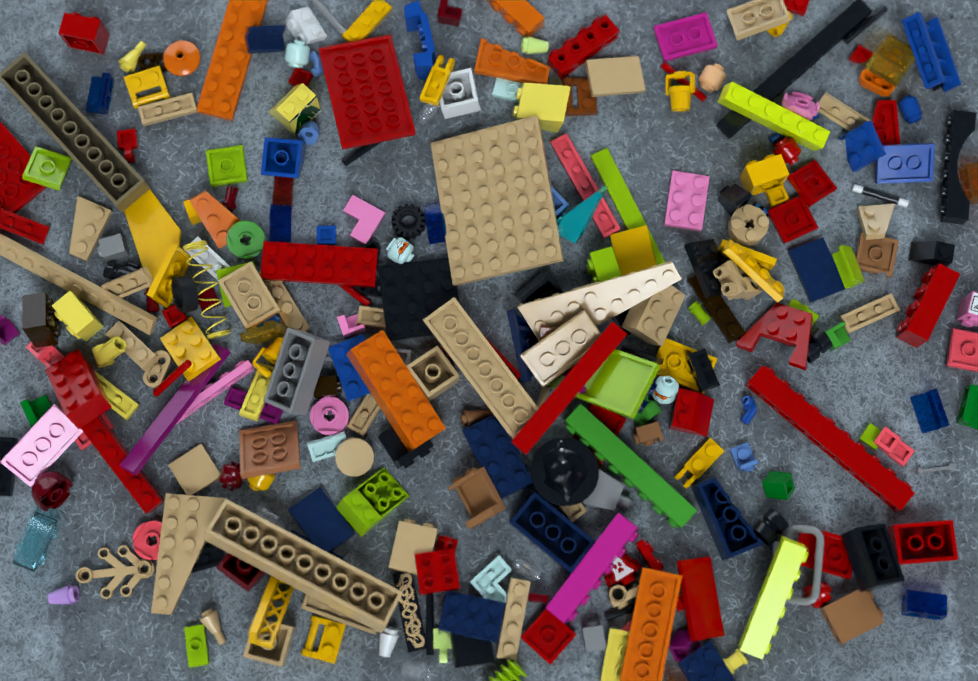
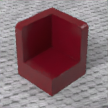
[437,0,463,27]

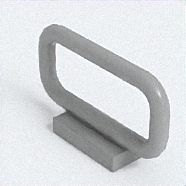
[773,525,824,606]

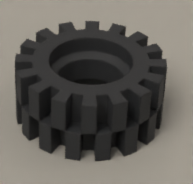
[391,204,426,240]

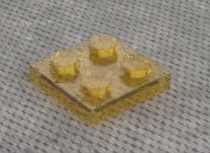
[240,321,289,345]

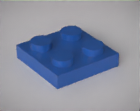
[838,121,886,172]

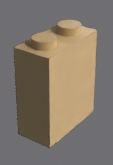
[389,519,438,575]

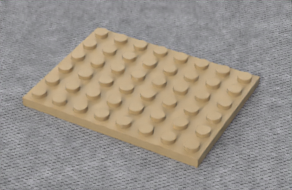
[431,115,564,286]

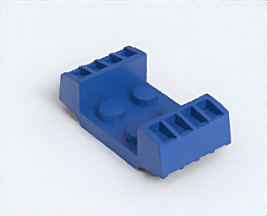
[404,0,436,80]

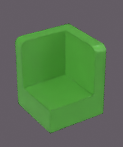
[824,321,851,352]

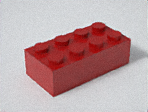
[896,263,960,348]
[45,349,112,429]

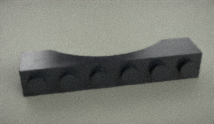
[938,110,976,225]

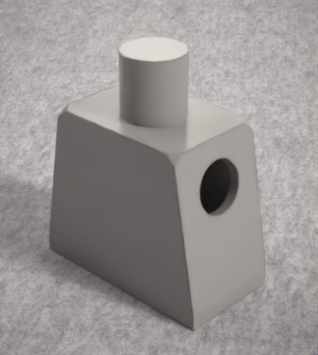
[582,469,632,512]

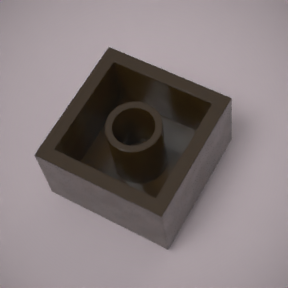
[22,292,61,348]

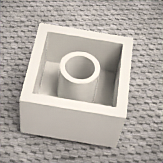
[440,68,481,119]

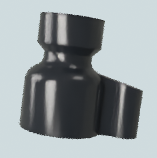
[103,261,140,279]

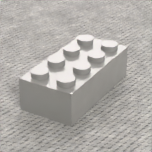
[264,327,330,416]

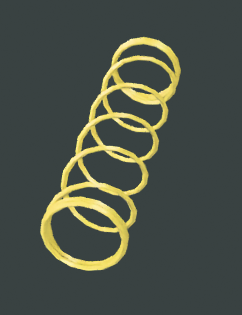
[183,241,231,339]

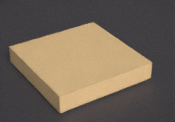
[168,444,221,495]

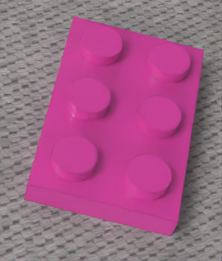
[653,12,717,62]

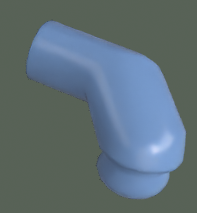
[309,51,324,77]

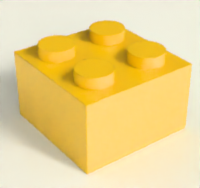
[739,154,790,196]

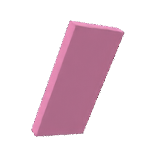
[0,403,83,487]

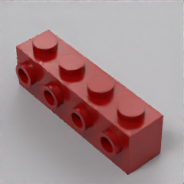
[547,14,620,80]

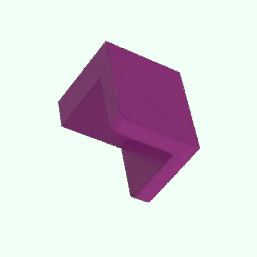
[0,315,20,345]
[669,630,700,661]

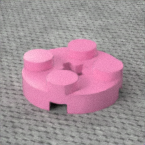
[782,92,820,121]
[310,397,349,436]

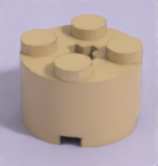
[727,204,769,247]

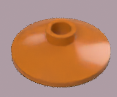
[163,41,201,76]

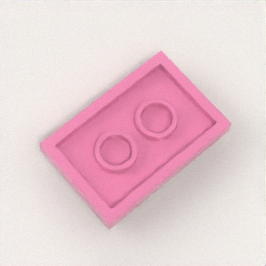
[664,171,710,232]

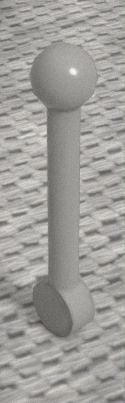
[916,463,956,475]

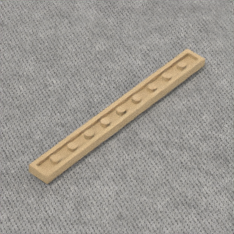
[0,234,157,335]

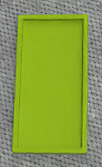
[546,349,660,420]

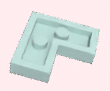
[470,555,512,603]

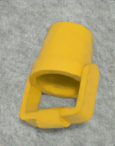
[665,71,695,112]
[252,337,284,378]

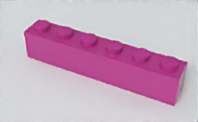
[546,513,639,623]

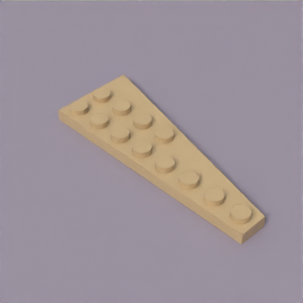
[518,261,682,341]

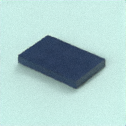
[788,237,845,303]
[288,487,355,553]

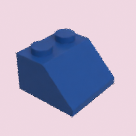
[261,137,306,179]

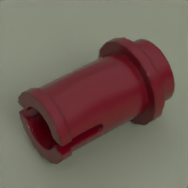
[222,186,238,212]
[144,288,159,313]

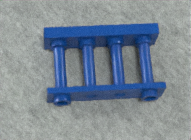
[902,12,962,92]

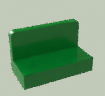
[957,384,978,430]
[20,395,52,428]

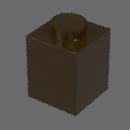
[314,376,342,399]

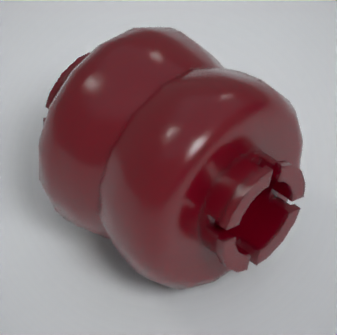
[218,461,243,491]

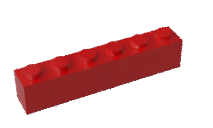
[81,415,165,514]

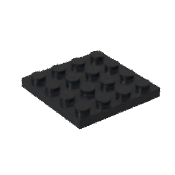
[377,258,460,341]

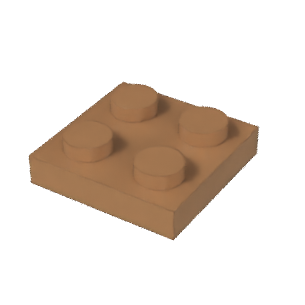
[855,232,899,278]

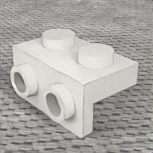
[285,6,327,47]

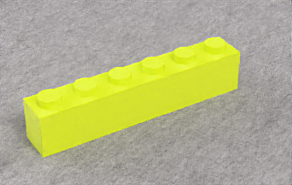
[717,82,830,151]
[738,536,808,659]

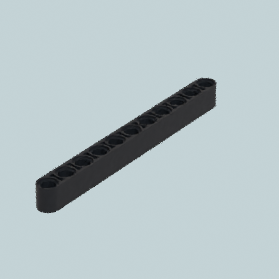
[716,0,873,139]

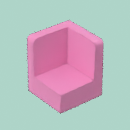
[337,314,366,338]

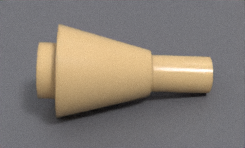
[199,608,226,645]

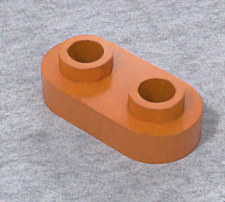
[858,69,895,97]

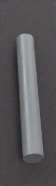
[310,0,346,36]

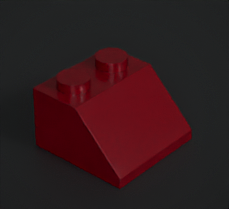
[216,553,266,592]

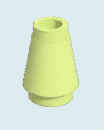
[521,36,549,54]

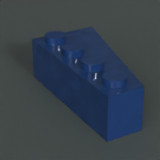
[691,477,764,560]

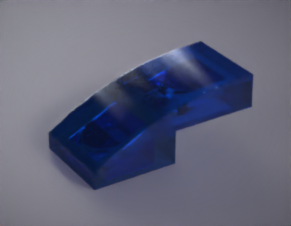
[423,203,447,244]

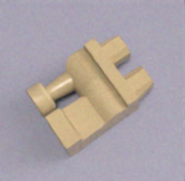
[713,260,763,300]

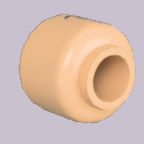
[699,63,727,93]

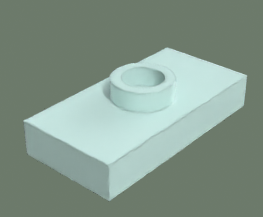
[492,77,523,102]
[307,431,347,462]

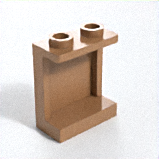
[448,467,506,529]
[819,588,884,644]

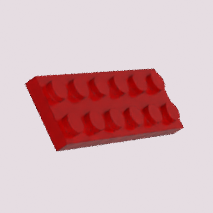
[260,241,378,287]

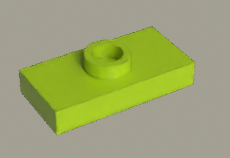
[184,624,210,668]

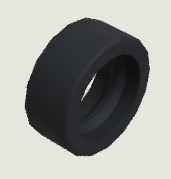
[171,275,199,313]

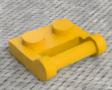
[124,66,171,109]
[301,615,346,664]

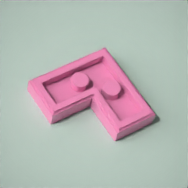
[343,195,385,245]

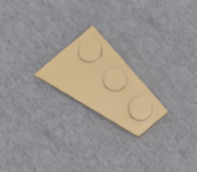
[69,196,113,262]

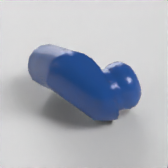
[740,395,757,425]

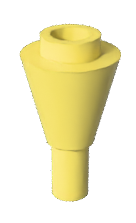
[119,41,146,73]

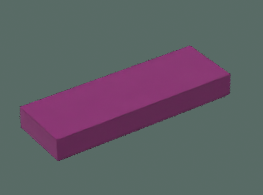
[224,386,284,424]

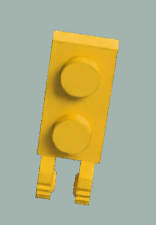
[419,55,455,106]
[674,438,724,489]

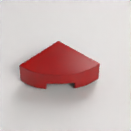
[848,44,875,63]

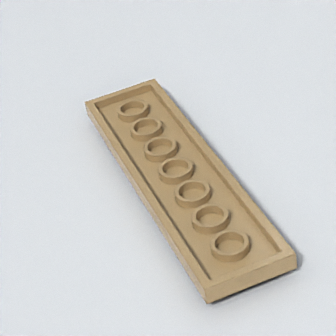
[423,297,539,439]

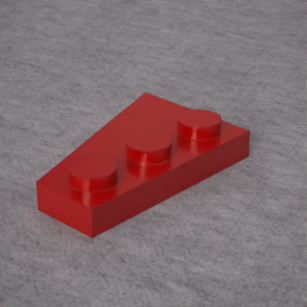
[871,100,900,145]

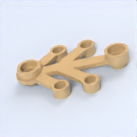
[76,545,155,599]

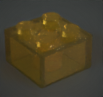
[865,33,915,87]

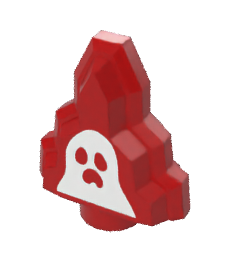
[604,553,642,588]

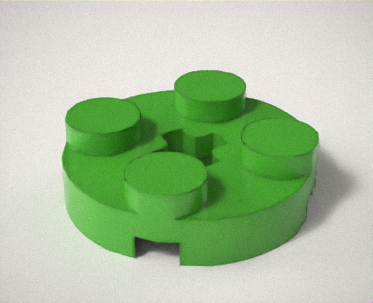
[226,220,265,259]

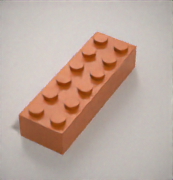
[346,330,446,452]

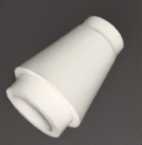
[379,626,399,657]

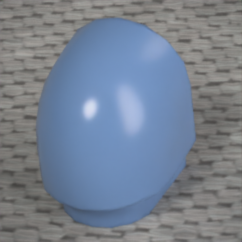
[297,121,320,146]

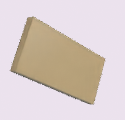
[520,310,601,387]

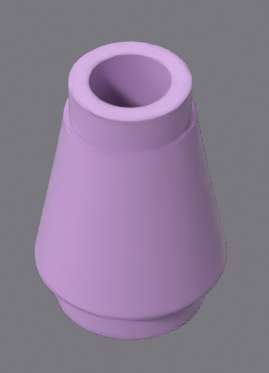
[48,585,80,604]

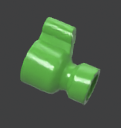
[634,394,663,427]

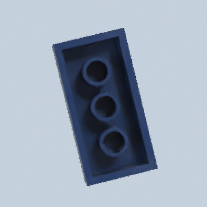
[462,415,533,500]
[509,492,595,574]

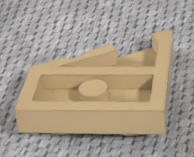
[857,204,895,240]

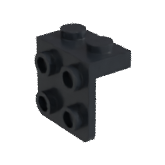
[378,427,434,469]

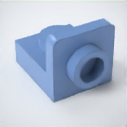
[729,443,759,473]

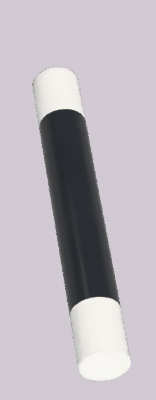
[852,184,909,207]

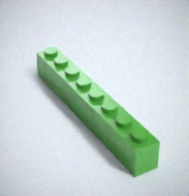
[563,404,697,529]

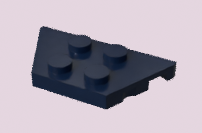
[506,309,539,383]

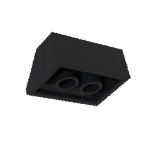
[841,523,905,592]

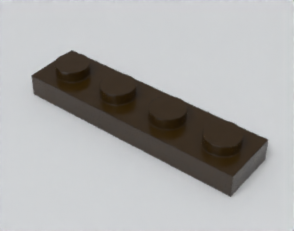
[687,275,745,344]

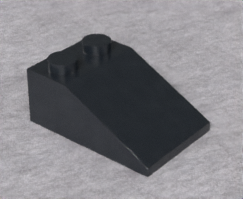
[514,271,564,304]

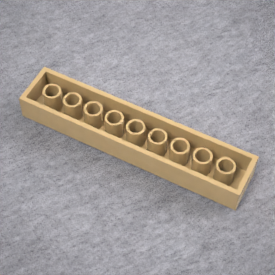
[204,498,403,633]

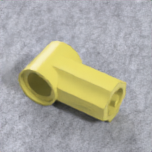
[92,336,127,368]

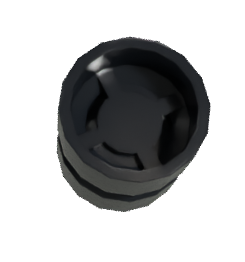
[807,328,832,364]
[752,508,789,546]

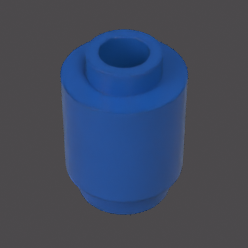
[898,95,922,124]

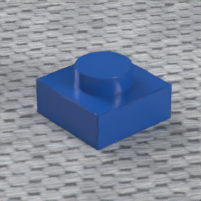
[317,225,337,246]

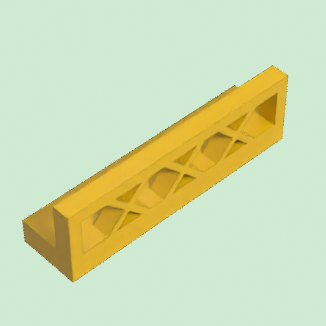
[249,576,295,649]

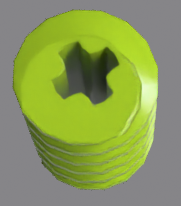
[488,659,527,681]

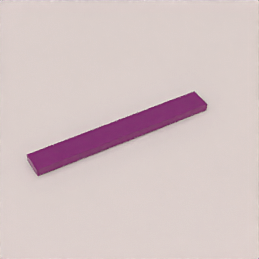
[120,343,231,475]

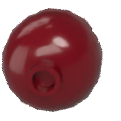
[31,471,73,511]

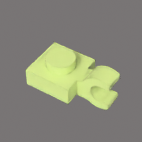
[433,628,452,663]

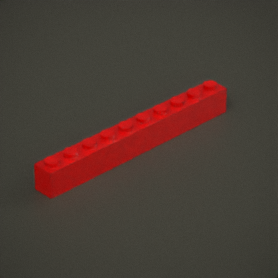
[745,365,915,512]

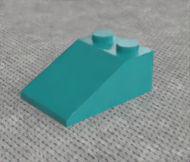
[557,186,608,243]

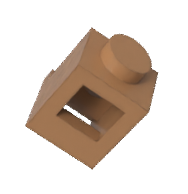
[632,421,664,447]

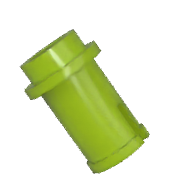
[688,301,711,326]

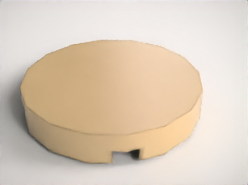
[335,437,374,476]

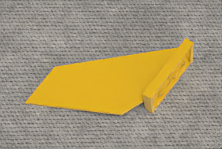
[124,189,193,308]

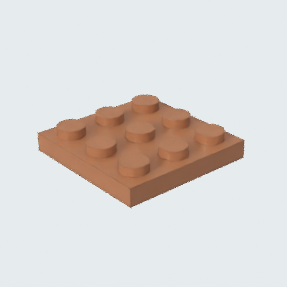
[239,420,301,479]

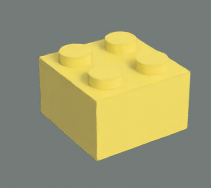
[52,291,104,341]

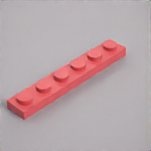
[550,133,621,239]

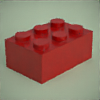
[887,520,958,565]

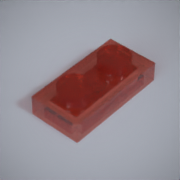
[272,176,294,209]

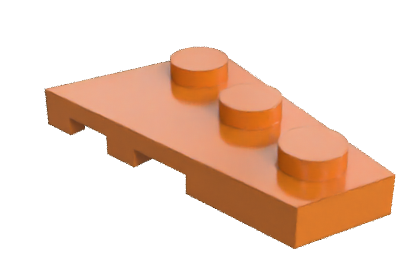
[189,190,243,249]

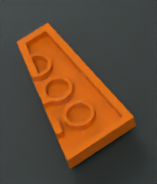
[474,38,550,84]

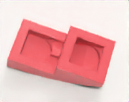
[26,342,65,368]
[874,426,915,467]

